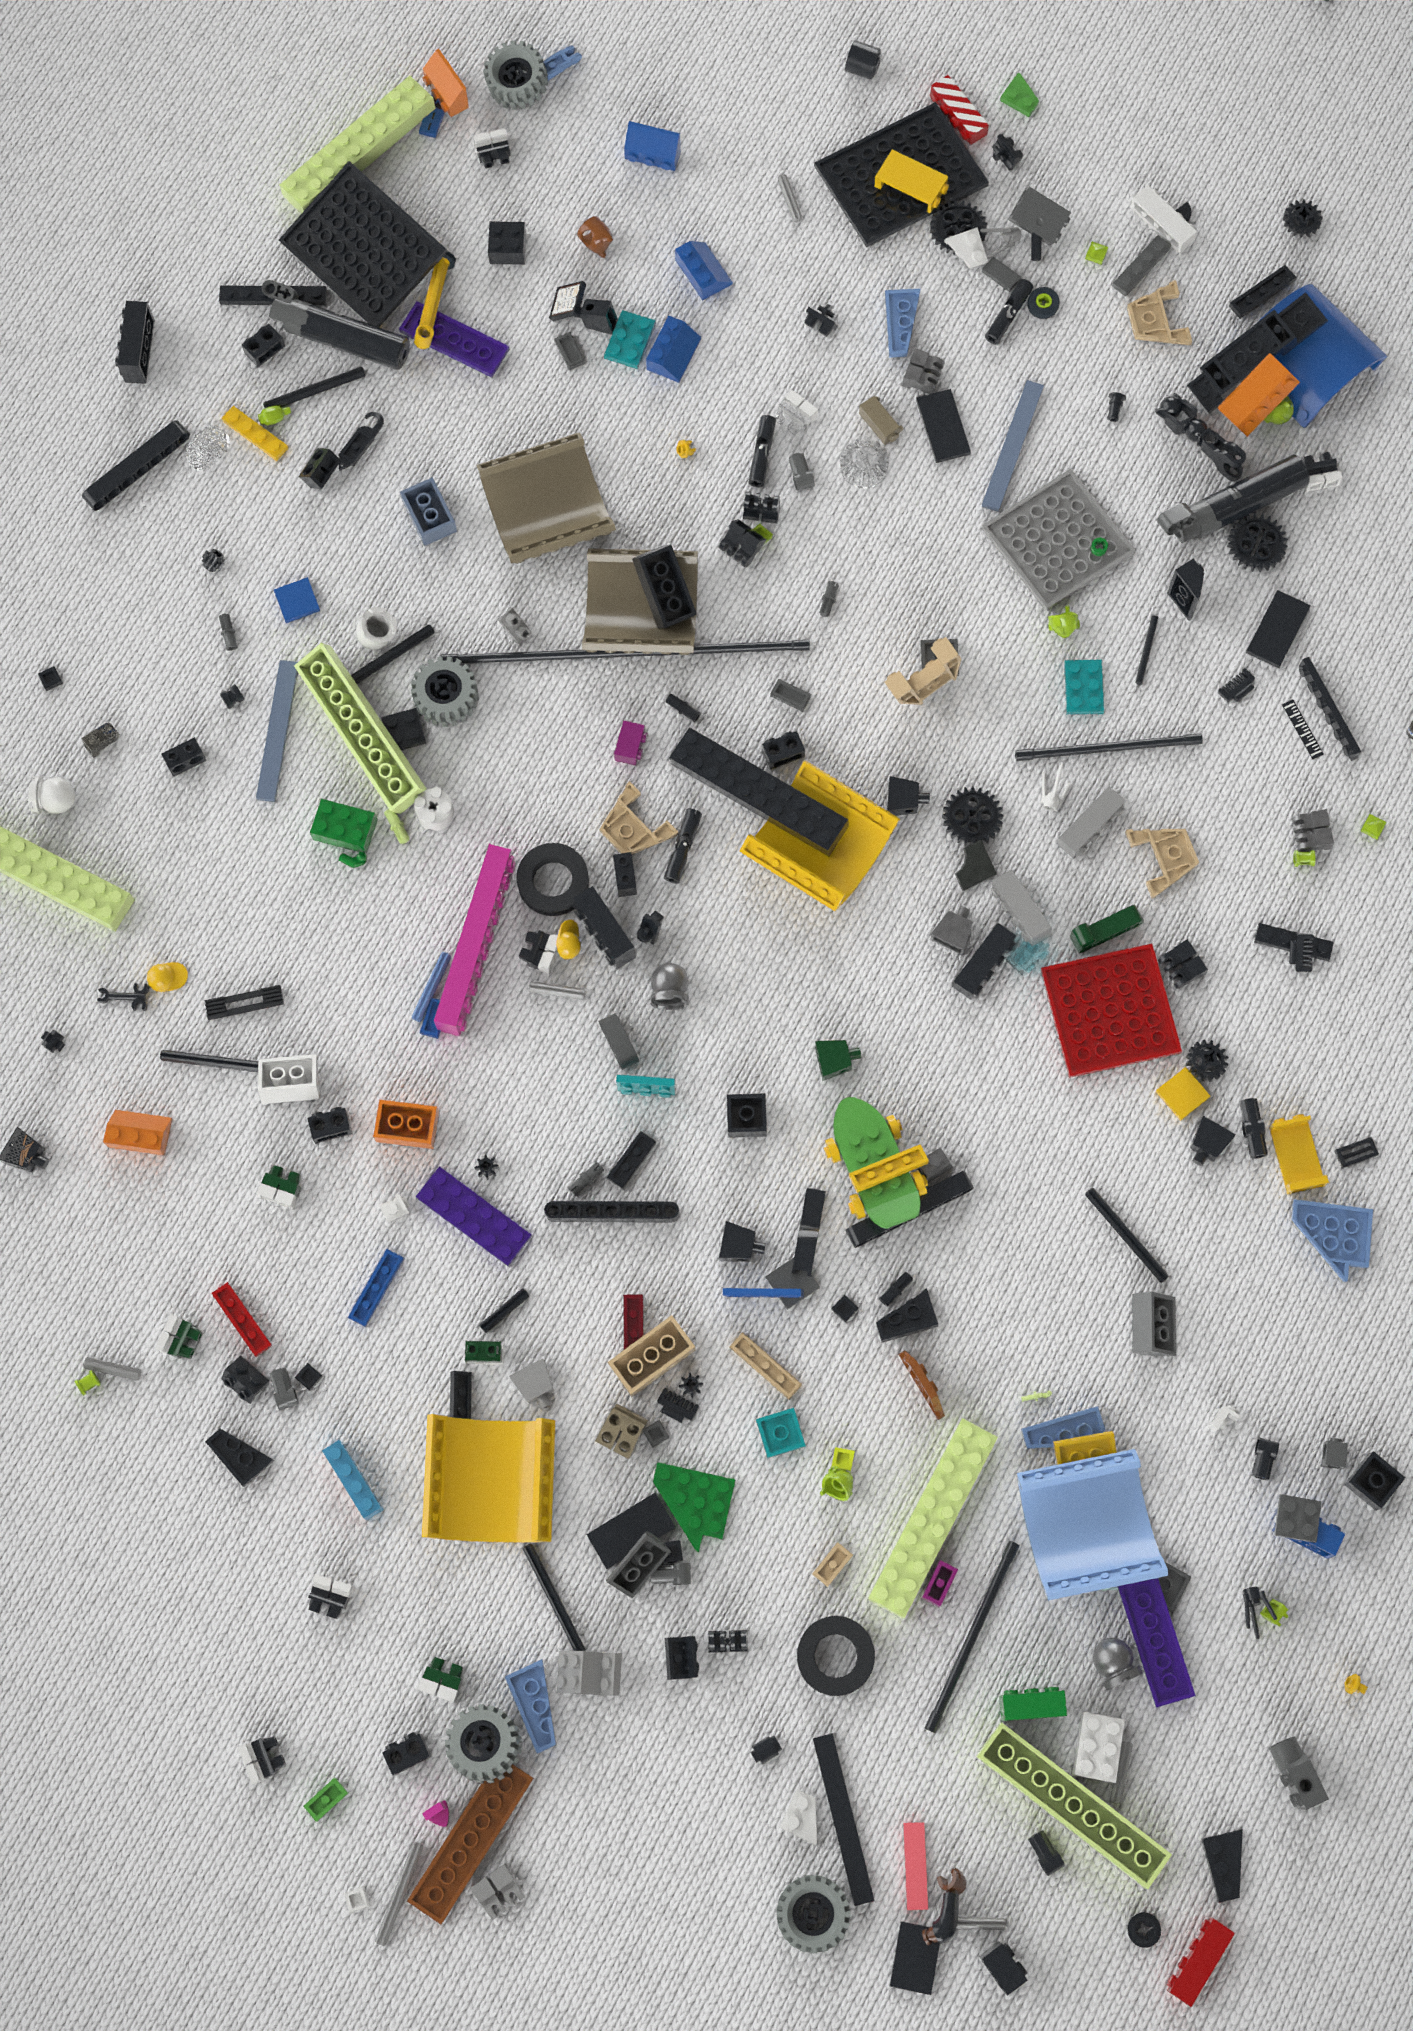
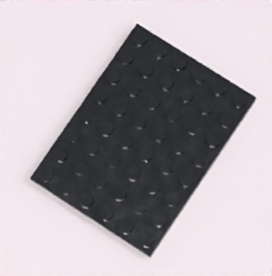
[814,102,989,248]
[279,161,448,327]

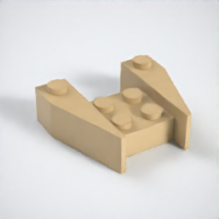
[884,637,961,705]

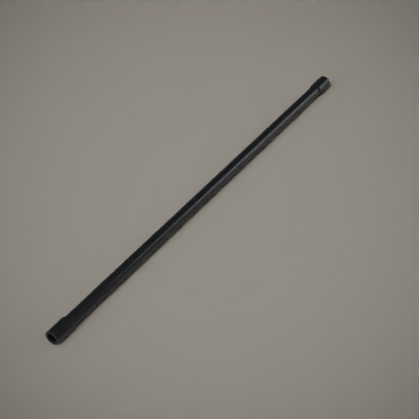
[441,639,810,664]

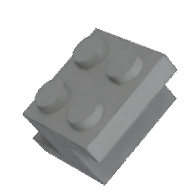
[556,1651,622,1696]

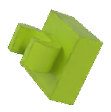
[1260,1598,1288,1627]

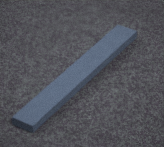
[981,380,1044,512]
[256,660,298,802]

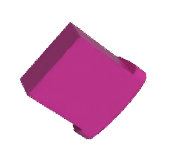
[422,1800,449,1827]

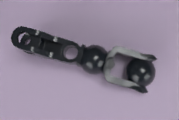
[1155,393,1246,481]

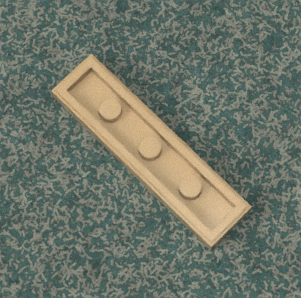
[729,1332,802,1400]

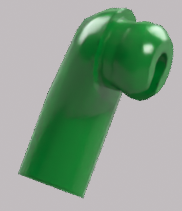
[339,852,367,868]

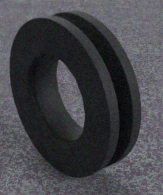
[516,843,589,916]
[797,1616,875,1696]

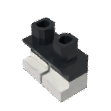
[473,128,511,169]
[1303,452,1343,492]
[519,930,558,974]
[308,1574,354,1619]
[238,1737,286,1784]

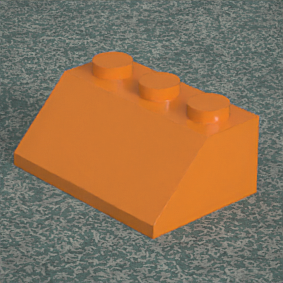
[422,49,469,117]
[103,1110,172,1156]

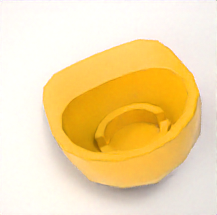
[556,919,581,960]
[147,962,188,992]

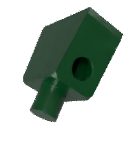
[815,1040,862,1081]

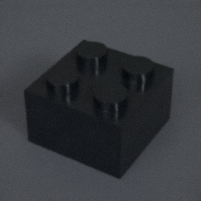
[488,221,526,265]
[727,1093,767,1138]
[1344,1451,1406,1511]
[979,1941,1028,1996]

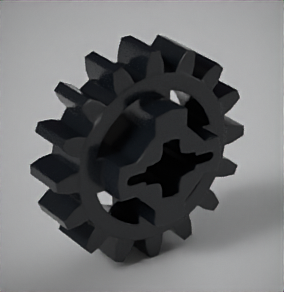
[1283,199,1323,238]
[1186,1040,1229,1082]

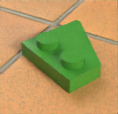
[1000,72,1039,117]

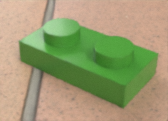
[303,1777,348,1822]

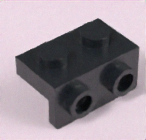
[221,1355,270,1404]
[664,1636,699,1680]

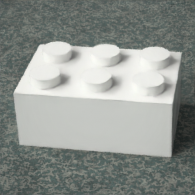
[1072,1712,1125,1783]

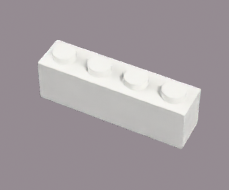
[1130,185,1197,254]

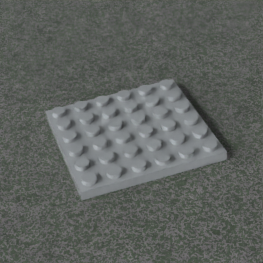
[982,469,1136,612]

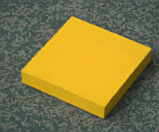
[1155,1067,1211,1121]

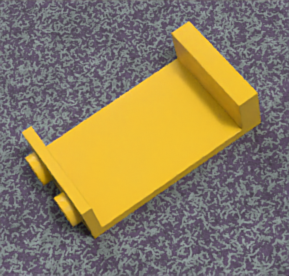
[874,150,949,213]
[1269,1114,1329,1195]

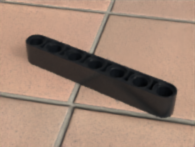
[82,420,190,511]
[845,1171,974,1248]
[544,1201,680,1223]

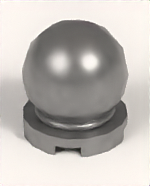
[651,962,689,1010]
[1092,1638,1143,1691]

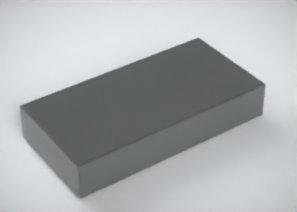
[982,257,1021,292]
[554,332,585,370]
[770,679,812,712]

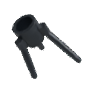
[1242,1587,1277,1639]

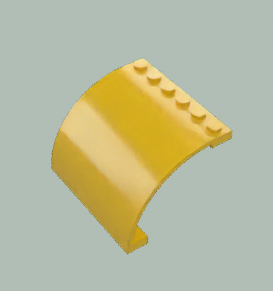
[739,760,900,911]
[422,1414,555,1543]

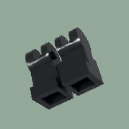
[743,491,780,524]
[719,519,767,568]
[1157,939,1208,989]
[708,1630,748,1653]

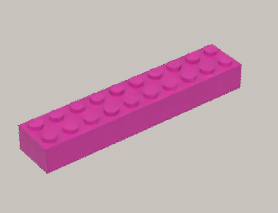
[434,844,516,1037]

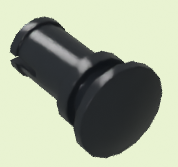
[1107,392,1126,422]

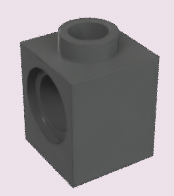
[1321,1438,1348,1470]

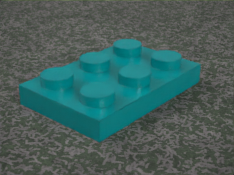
[604,310,656,369]
[1064,660,1104,715]
[616,1075,676,1098]

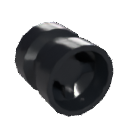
[219,684,245,709]

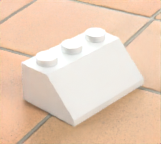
[258,1054,320,1104]

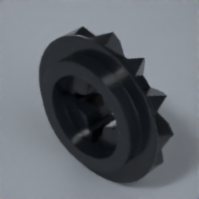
[1127,1912,1161,1948]

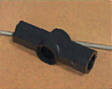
[1240,1098,1268,1159]

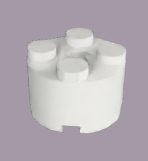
[414,787,454,831]

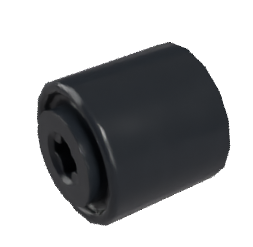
[845,40,882,80]

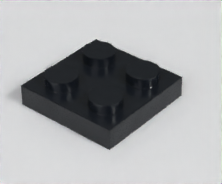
[381,708,427,750]

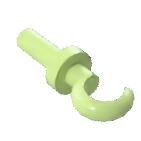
[1021,1391,1052,1402]

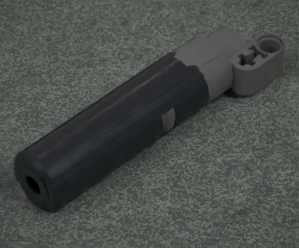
[262,280,410,370]
[1157,454,1310,543]

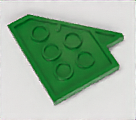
[653,1462,736,1552]

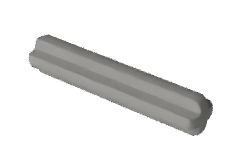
[778,174,802,222]
[529,981,585,1000]
[83,1357,142,1381]
[1110,1741,1133,1804]
[957,1916,1006,1930]

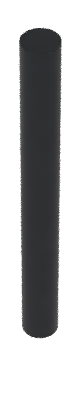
[1135,615,1159,685]

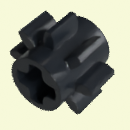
[202,549,225,572]
[41,1029,65,1053]
[474,1155,499,1180]
[679,1373,704,1399]

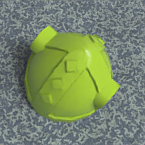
[1264,396,1294,424]
[1048,606,1080,638]
[820,1466,853,1501]

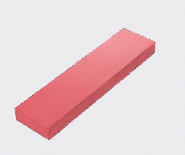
[903,1822,928,1910]

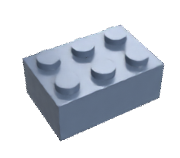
[400,477,457,546]

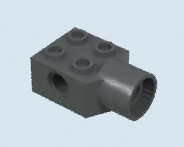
[1269,1736,1329,1810]

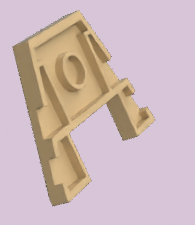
[1127,280,1192,345]
[599,781,678,855]
[1125,829,1199,899]

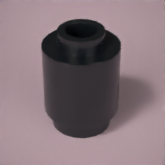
[750,1735,782,1764]

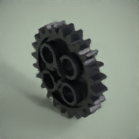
[930,200,988,255]
[1227,513,1288,572]
[942,786,1004,846]

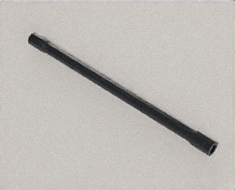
[1015,733,1203,761]
[924,1540,1020,1734]

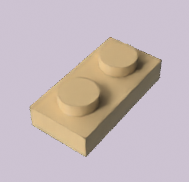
[812,1542,853,1587]

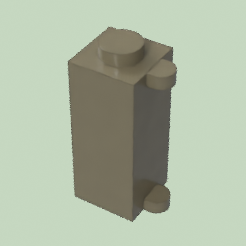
[859,396,904,445]

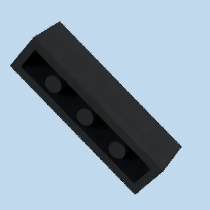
[952,923,1017,1000]

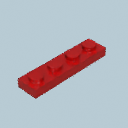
[211,1282,272,1357]

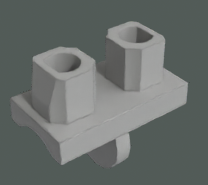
[497,607,531,644]

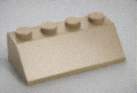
[607,1315,696,1397]

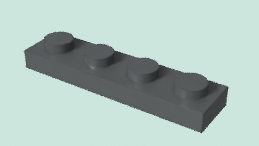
[1112,235,1172,296]

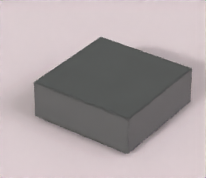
[643,1420,670,1448]

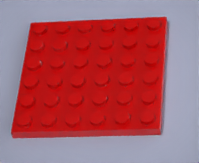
[1040,943,1182,1078]

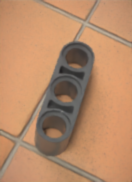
[598,1013,639,1070]

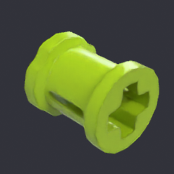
[1293,850,1316,867]
[74,1370,101,1396]

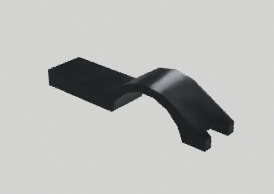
[792,1188,826,1277]

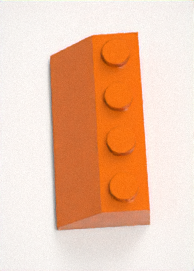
[1217,353,1300,437]

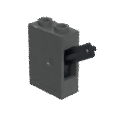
[1008,186,1071,261]

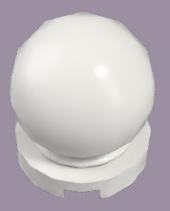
[356,607,397,650]
[28,776,75,814]

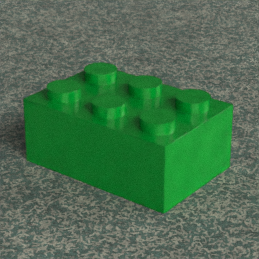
[310,798,378,854]
[999,1687,1067,1721]

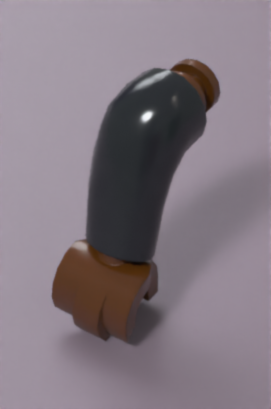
[922,1867,967,1945]

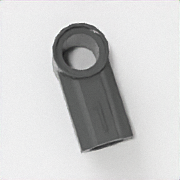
[789,452,815,491]
[269,1368,299,1411]
[651,1563,691,1585]

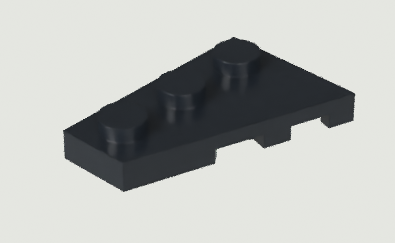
[876,1288,939,1343]
[205,1428,275,1487]
[1201,1829,1243,1903]

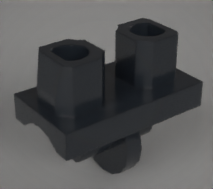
[992,134,1023,170]
[804,304,838,337]
[637,911,664,945]

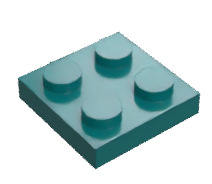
[756,1408,806,1459]

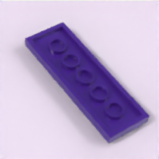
[399,301,510,378]
[415,1166,532,1267]
[1117,1578,1196,1708]

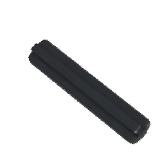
[480,1288,529,1333]

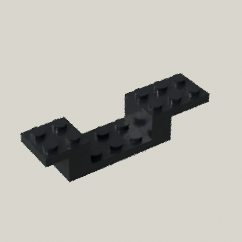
[1187,292,1328,414]

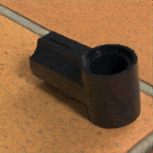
[1251,1437,1279,1481]
[1028,1830,1066,1876]

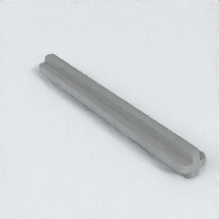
[375,1842,423,1946]

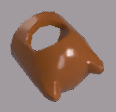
[577,216,613,258]

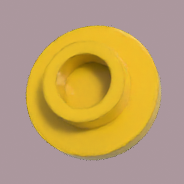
[676,440,696,458]
[1344,1674,1368,1694]

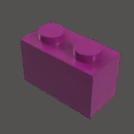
[614,720,648,766]
[921,1560,958,1608]

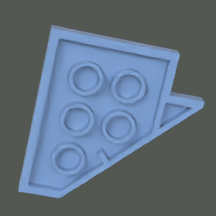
[1291,1199,1373,1282]

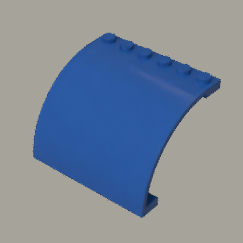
[1259,284,1388,428]

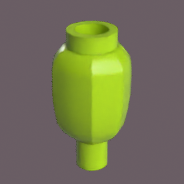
[258,406,291,426]

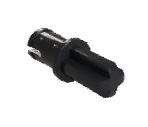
[666,694,701,723]
[879,1272,913,1307]

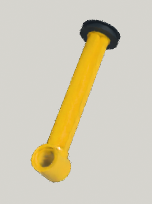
[414,251,456,349]

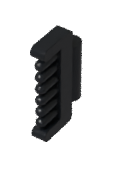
[1218,668,1255,702]
[1289,933,1314,972]
[657,1388,699,1423]

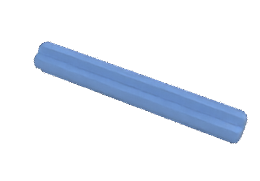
[412,952,451,1022]

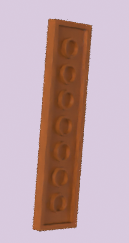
[407,1764,534,1925]

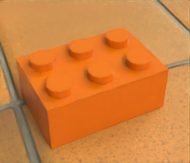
[373,1099,439,1149]

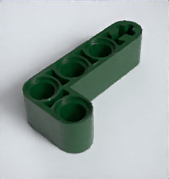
[1070,905,1144,954]

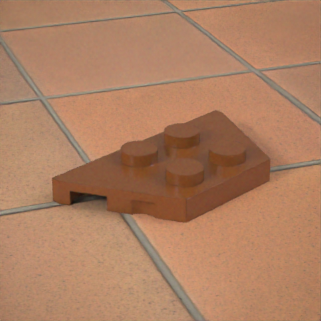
[898,1350,945,1420]

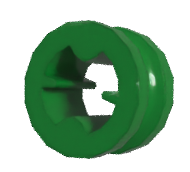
[1091,537,1108,556]

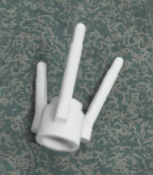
[1041,764,1071,811]

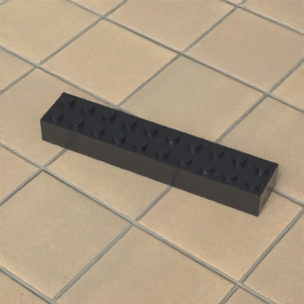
[669,727,849,857]

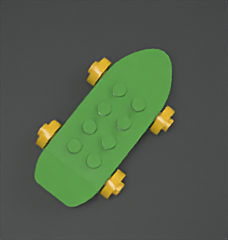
[823,1097,928,1229]

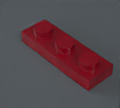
[623,1294,644,1350]

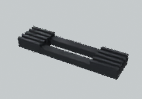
[204,985,284,1020]

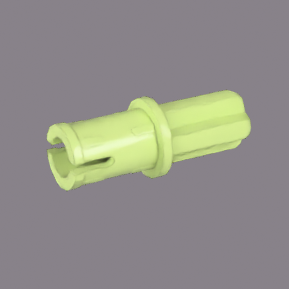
[384,809,409,844]

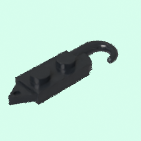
[338,412,384,471]

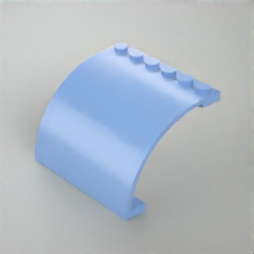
[1017,1449,1168,1600]

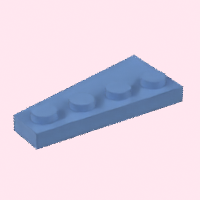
[885,289,921,358]
[1021,1406,1106,1448]
[505,1659,556,1754]

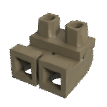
[595,1404,648,1459]

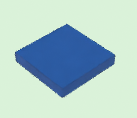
[273,577,320,623]

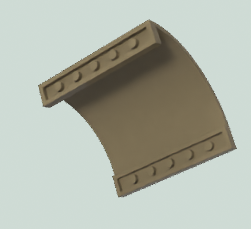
[476,432,616,564]
[582,548,698,655]

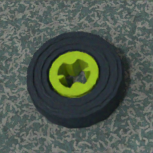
[1027,287,1060,319]

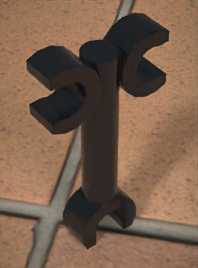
[97,983,149,1011]

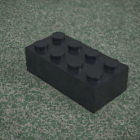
[115,301,155,384]
[632,545,697,628]
[573,886,636,969]

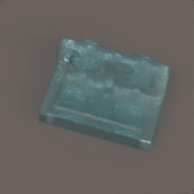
[1006,941,1050,976]

